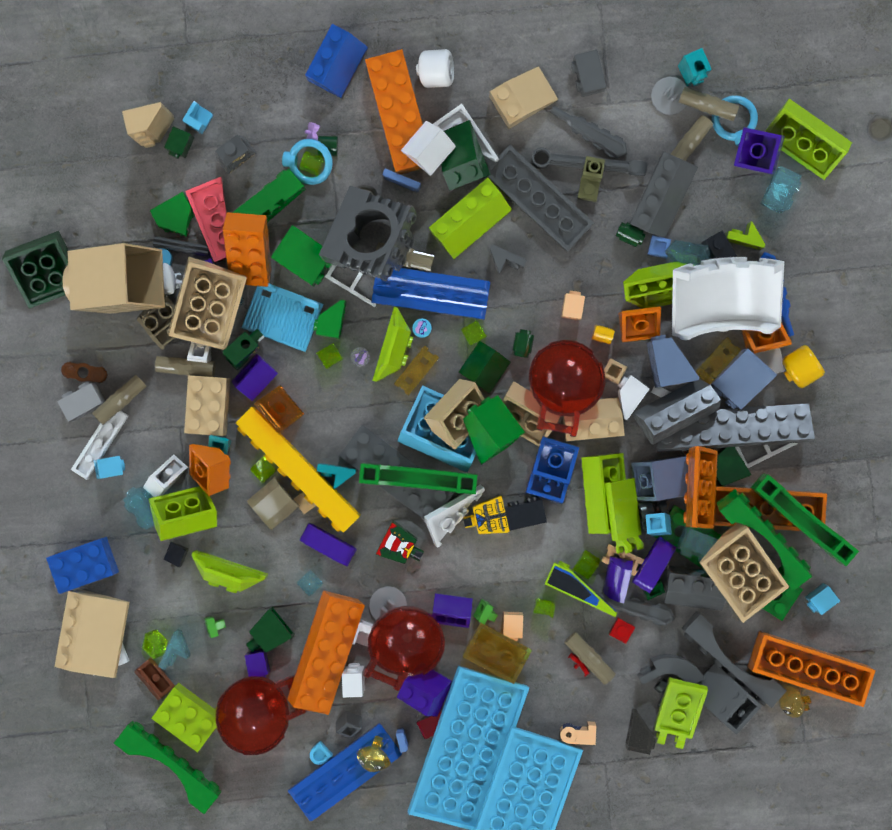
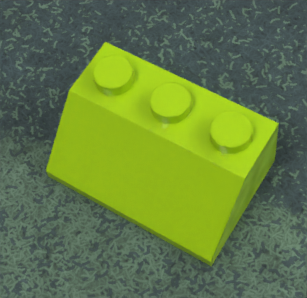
[149,486,217,541]

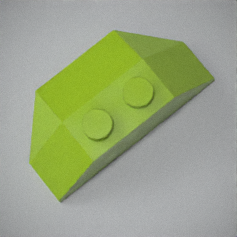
[623,262,695,309]
[372,307,414,382]
[191,550,268,593]

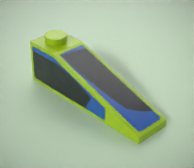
[545,561,618,617]

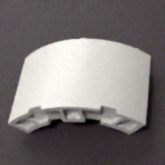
[672,257,784,340]

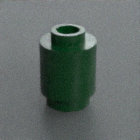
[615,222,645,247]
[512,329,534,358]

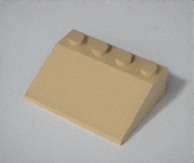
[169,257,247,350]
[699,523,789,623]
[54,589,130,678]

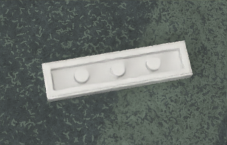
[71,411,129,480]

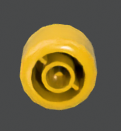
[782,345,825,388]

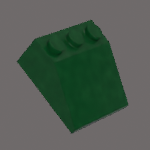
[2,231,68,309]

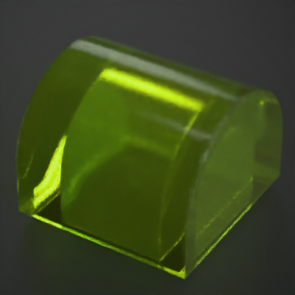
[300,151,324,176]

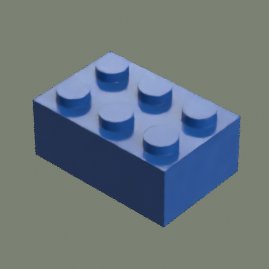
[46,536,119,594]

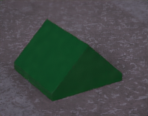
[459,341,511,394]

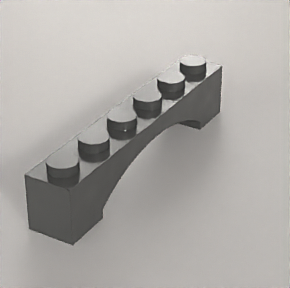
[682,611,787,708]

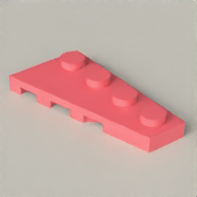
[185,177,227,263]

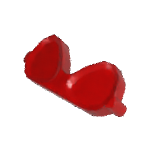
[568,653,590,677]

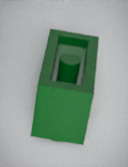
[313,300,347,339]

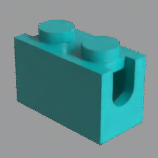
[678,48,712,87]

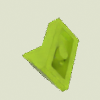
[725,221,765,250]

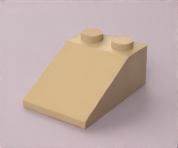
[489,66,558,129]

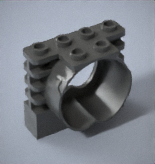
[319,186,417,281]

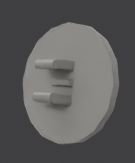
[651,77,688,115]
[369,586,407,624]

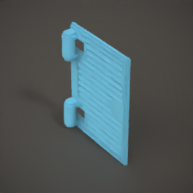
[241,283,324,352]

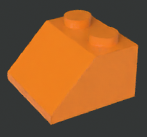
[189,444,231,496]

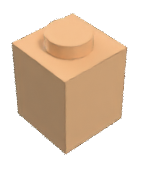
[561,291,585,320]
[503,612,523,641]

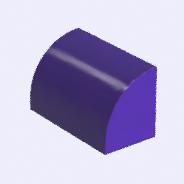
[231,354,278,401]
[603,556,633,603]
[431,593,473,628]

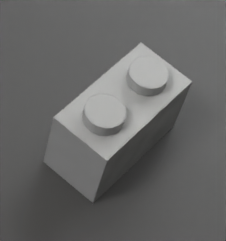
[57,382,105,422]

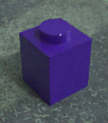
[245,649,271,680]

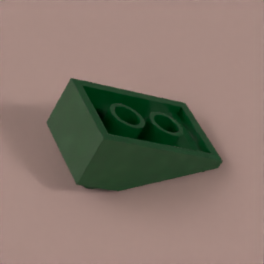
[441,120,491,191]

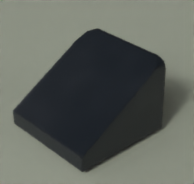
[164,542,189,567]

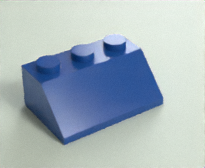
[305,24,368,98]

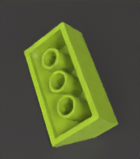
[764,98,852,180]
[429,178,512,259]
[581,453,626,534]

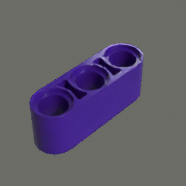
[299,523,357,566]
[632,536,676,593]

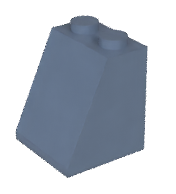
[647,335,699,388]
[709,349,777,410]
[631,456,688,501]

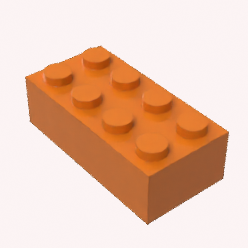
[223,212,272,287]

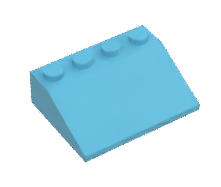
[397,385,476,472]

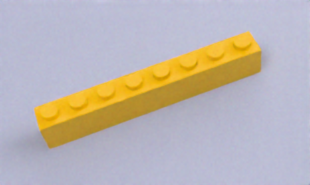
[236,407,361,533]

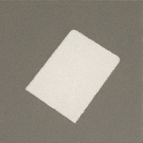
[755,348,785,374]

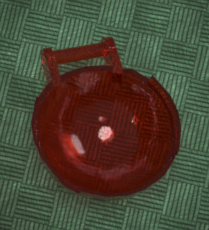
[528,340,605,437]
[363,605,445,691]
[215,675,307,755]

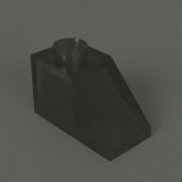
[625,708,656,755]

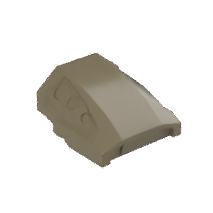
[136,294,175,350]
[247,477,300,530]

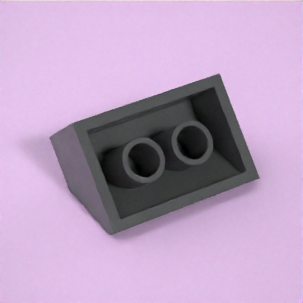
[664,566,726,611]

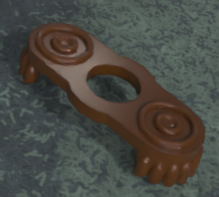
[61,362,108,383]

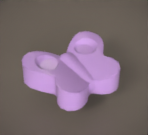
[305,122,320,141]

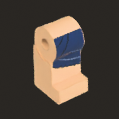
[560,721,596,745]

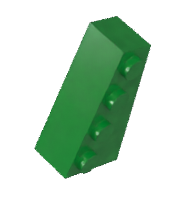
[232,169,306,223]

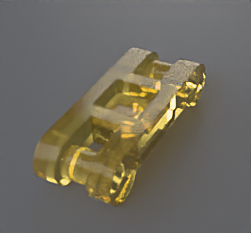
[695,337,741,384]
[394,346,440,396]

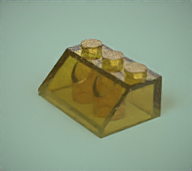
[462,622,532,684]

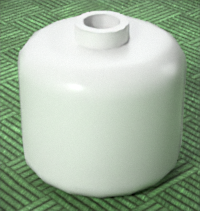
[416,49,454,88]

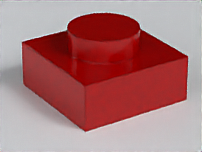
[608,617,635,644]

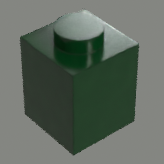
[164,126,194,159]

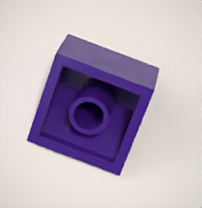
[734,127,785,174]
[397,663,452,716]

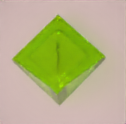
[250,457,277,483]

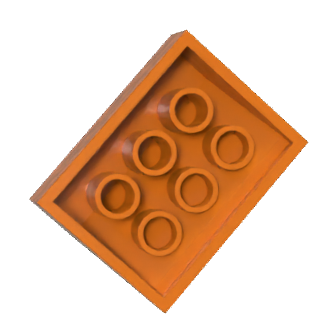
[683,446,717,529]

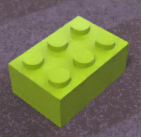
[151,683,224,753]

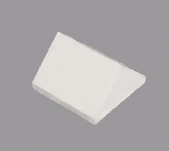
[401,121,456,176]

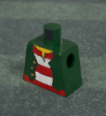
[376,520,424,564]

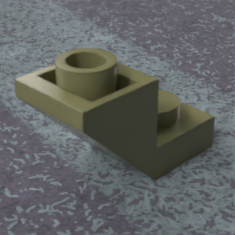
[577,156,605,202]

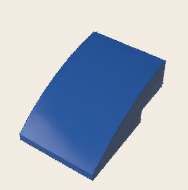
[525,437,580,504]

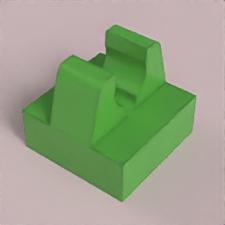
[473,599,498,624]
[204,616,226,638]

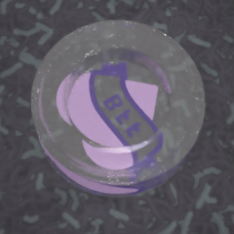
[351,347,370,367]

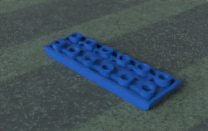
[371,268,490,320]
[288,723,402,821]

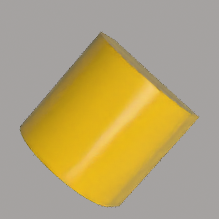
[592,324,615,344]

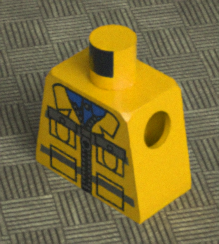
[463,495,510,534]

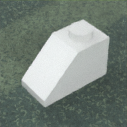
[617,375,649,420]
[143,455,188,497]

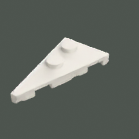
[433,104,499,162]
[424,484,485,548]

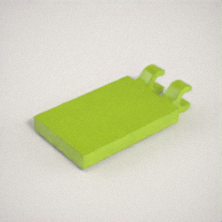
[605,478,644,554]
[654,677,708,749]

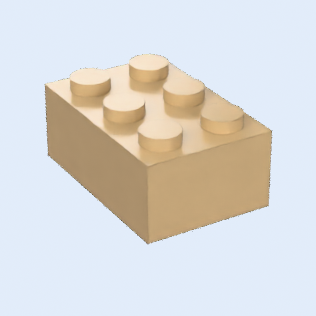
[184,375,231,436]

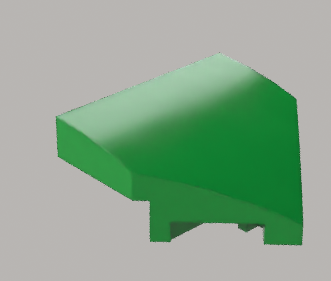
[150,192,195,237]

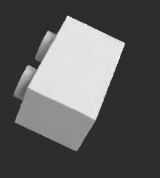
[342,663,365,698]

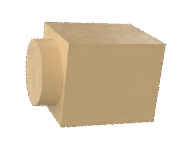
[63,243,165,314]

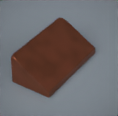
[134,657,175,700]

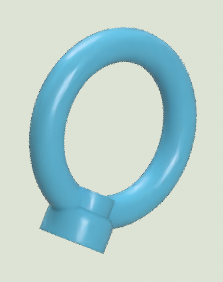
[711,96,758,146]
[282,139,333,185]

